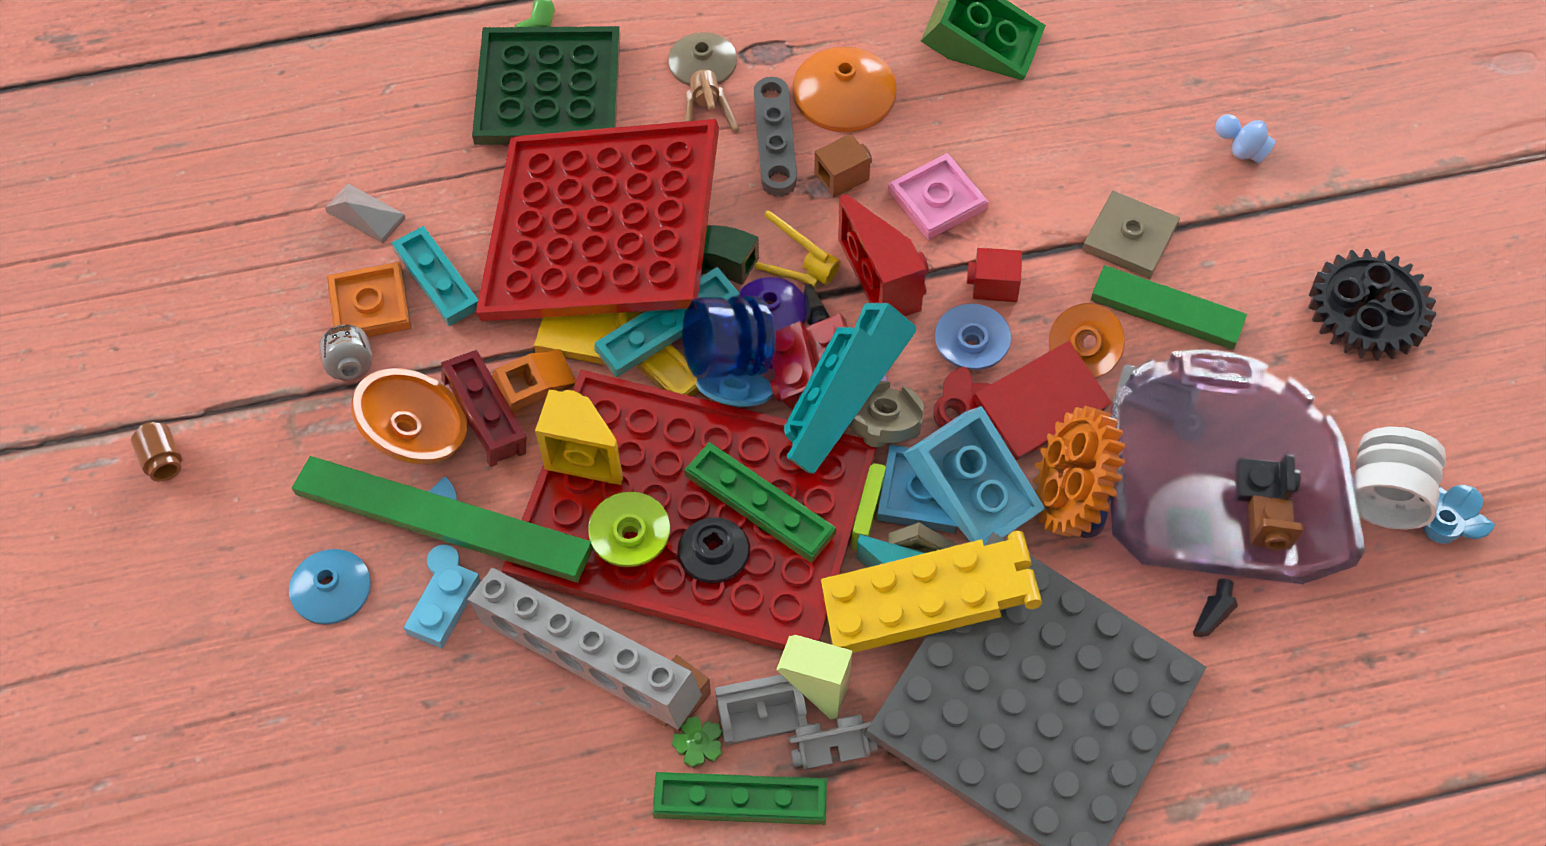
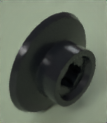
[677,518,750,583]

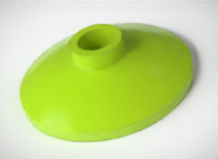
[588,492,670,567]

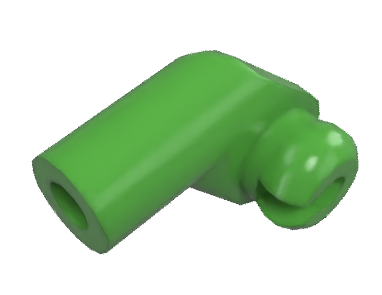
[515,0,555,27]

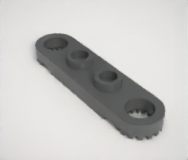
[754,77,797,197]

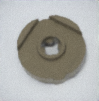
[849,381,924,447]

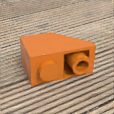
[492,349,576,412]

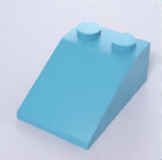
[903,406,1046,545]

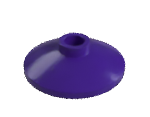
[733,277,806,342]

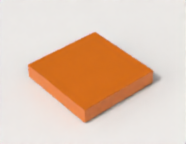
[326,261,412,337]

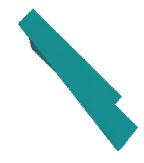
[784,303,917,473]

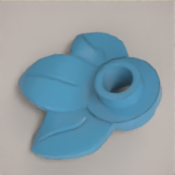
[1424,485,1495,544]

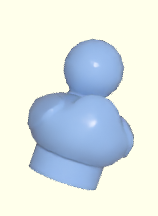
[1215,114,1276,164]

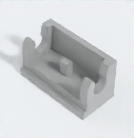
[715,675,808,746]

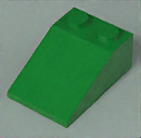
[921,0,1046,80]

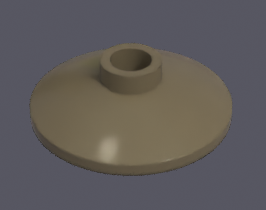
[668,32,737,86]

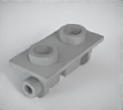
[787,714,878,770]

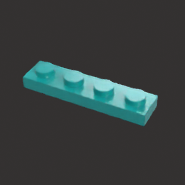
[594,267,740,377]

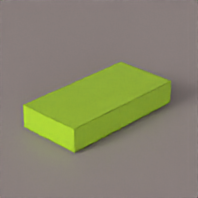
[851,463,886,551]

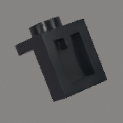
[1236,454,1301,502]

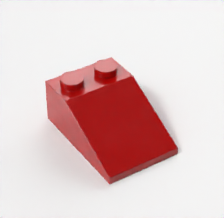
[838,194,929,316]

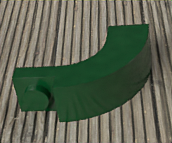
[701,225,759,285]

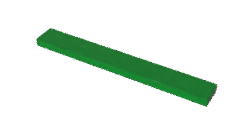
[292,456,593,583]

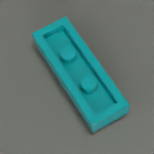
[392,225,478,326]

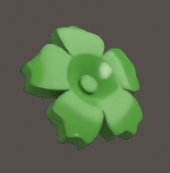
[672,716,723,768]

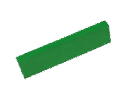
[1090,265,1247,350]
[684,442,836,563]
[652,772,827,825]

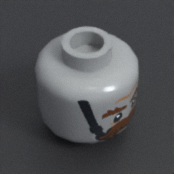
[319,324,372,381]

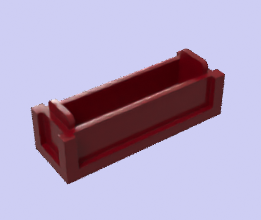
[441,350,527,467]

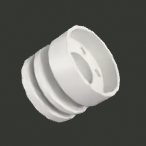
[1348,427,1446,530]

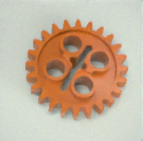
[1032,406,1126,537]

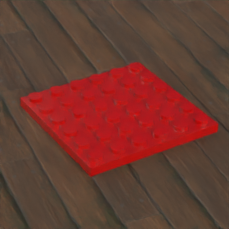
[476,119,719,321]

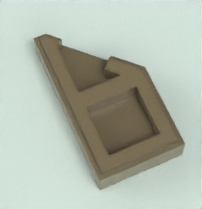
[888,523,958,553]

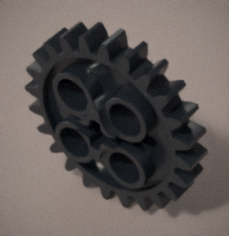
[1308,249,1436,361]

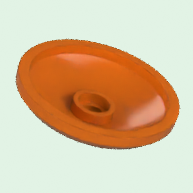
[793,47,897,132]
[351,369,467,464]

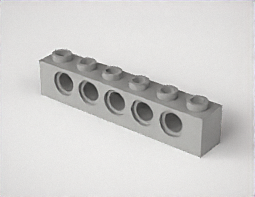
[467,567,702,729]

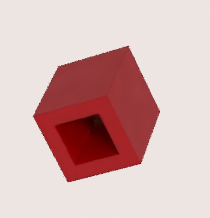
[967,247,1022,302]

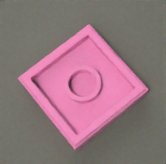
[888,153,989,240]

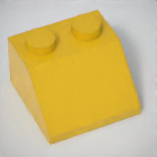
[535,389,623,485]

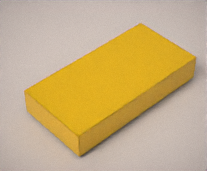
[636,344,700,397]

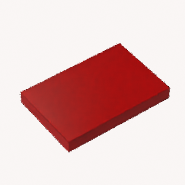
[973,341,1112,461]

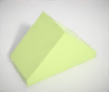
[776,635,853,720]

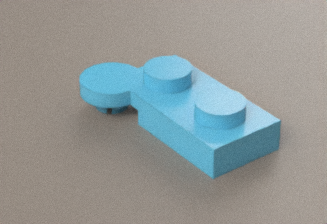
[403,545,481,649]

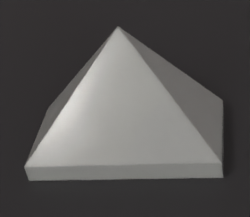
[325,183,405,243]

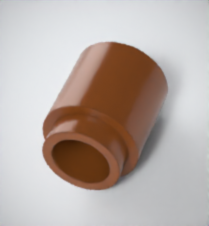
[131,422,182,482]

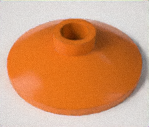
[1049,303,1125,378]

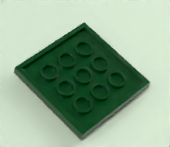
[472,26,621,145]

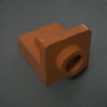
[1248,495,1303,551]

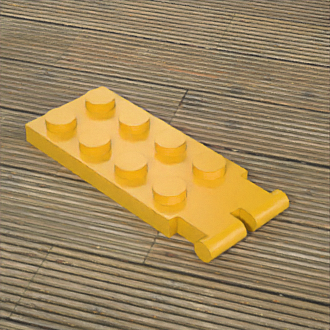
[821,531,1042,653]

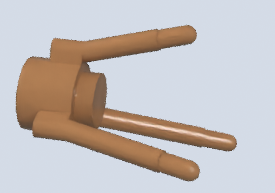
[685,69,739,132]

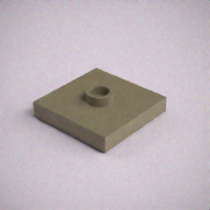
[1082,190,1180,278]

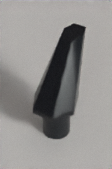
[804,284,830,325]
[1193,578,1238,637]

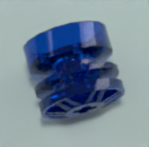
[682,295,775,379]

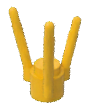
[755,211,841,288]

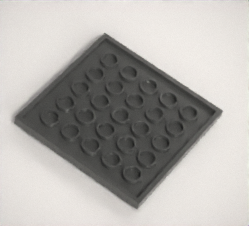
[864,532,1207,846]

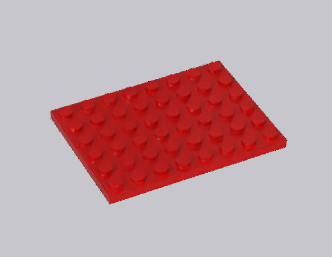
[502,369,877,651]

